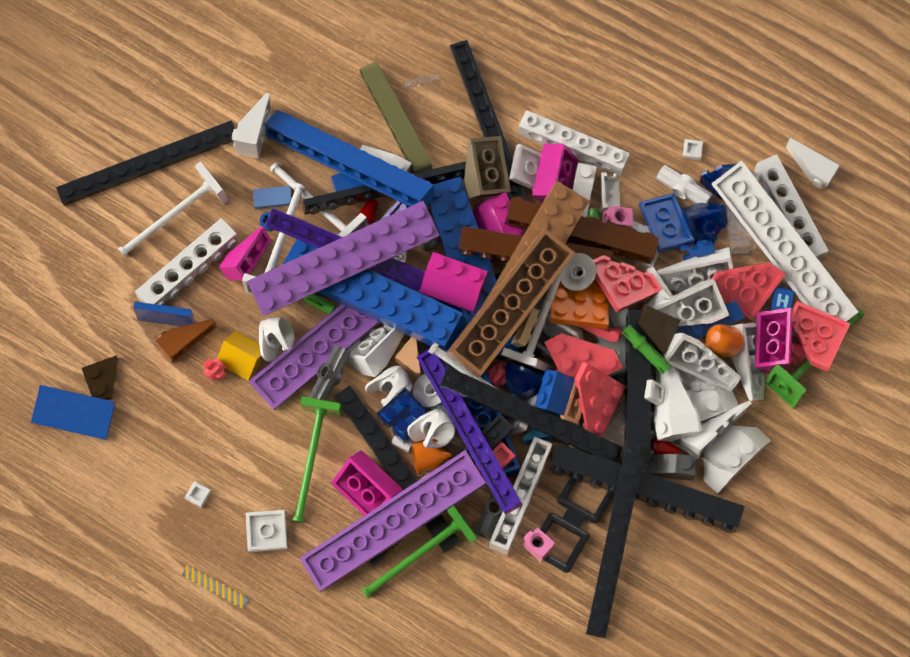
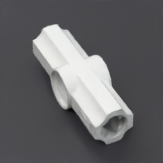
[656,165,712,209]

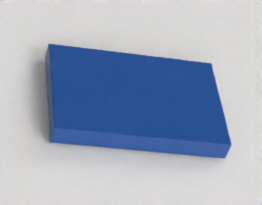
[639,193,695,253]
[133,302,195,326]

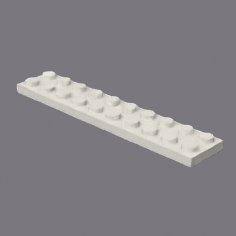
[712,160,859,321]

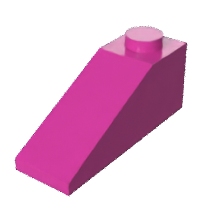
[219,227,272,281]

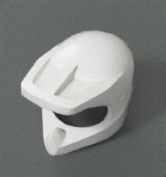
[259,317,295,362]
[365,366,412,408]
[408,409,455,448]

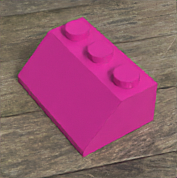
[532,144,579,203]
[472,192,524,263]
[419,252,487,313]
[755,308,793,374]
[331,450,403,516]

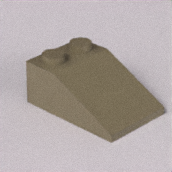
[464,136,511,199]

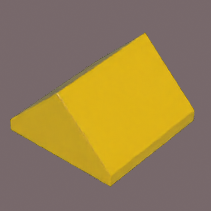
[217,331,263,382]

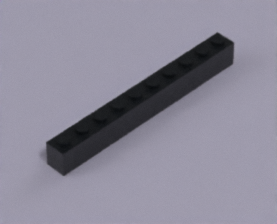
[549,443,745,533]

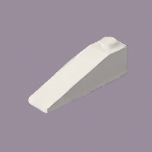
[656,247,734,291]
[653,279,729,326]
[731,323,765,401]
[347,324,404,377]
[663,333,741,392]
[654,366,702,442]
[679,401,752,460]

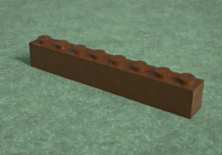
[504,197,659,264]
[457,226,613,275]

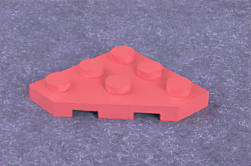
[593,255,662,313]
[711,262,785,320]
[792,301,850,372]
[544,333,623,378]
[574,362,626,437]

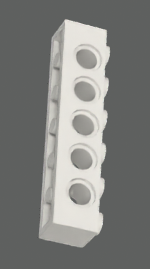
[518,110,630,177]
[754,154,828,260]
[135,218,238,305]
[489,437,553,555]

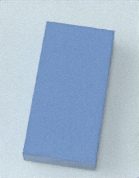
[253,186,292,209]

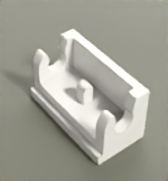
[600,172,620,215]

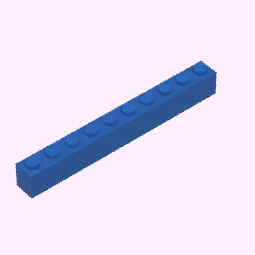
[264,110,434,207]

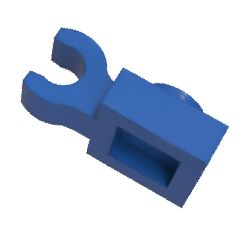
[680,240,715,260]

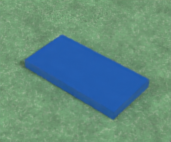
[31,385,116,440]

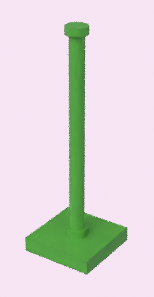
[765,308,864,409]
[292,396,343,523]
[362,506,477,599]

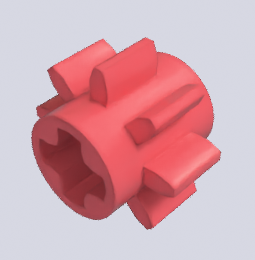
[791,342,807,366]
[203,358,226,382]
[488,362,512,386]

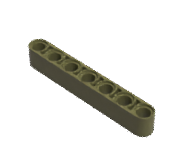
[359,61,433,173]

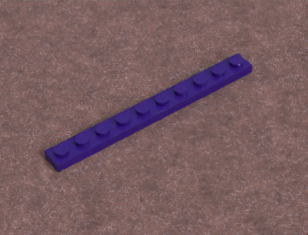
[265,207,425,290]
[417,350,523,515]

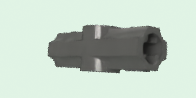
[309,345,351,401]
[474,485,514,539]

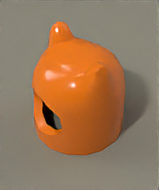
[704,324,743,358]
[412,440,452,474]

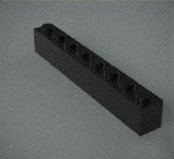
[624,309,654,466]

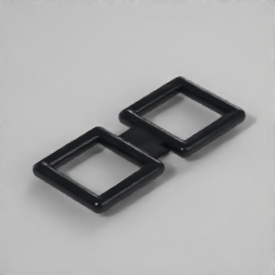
[532,477,614,573]

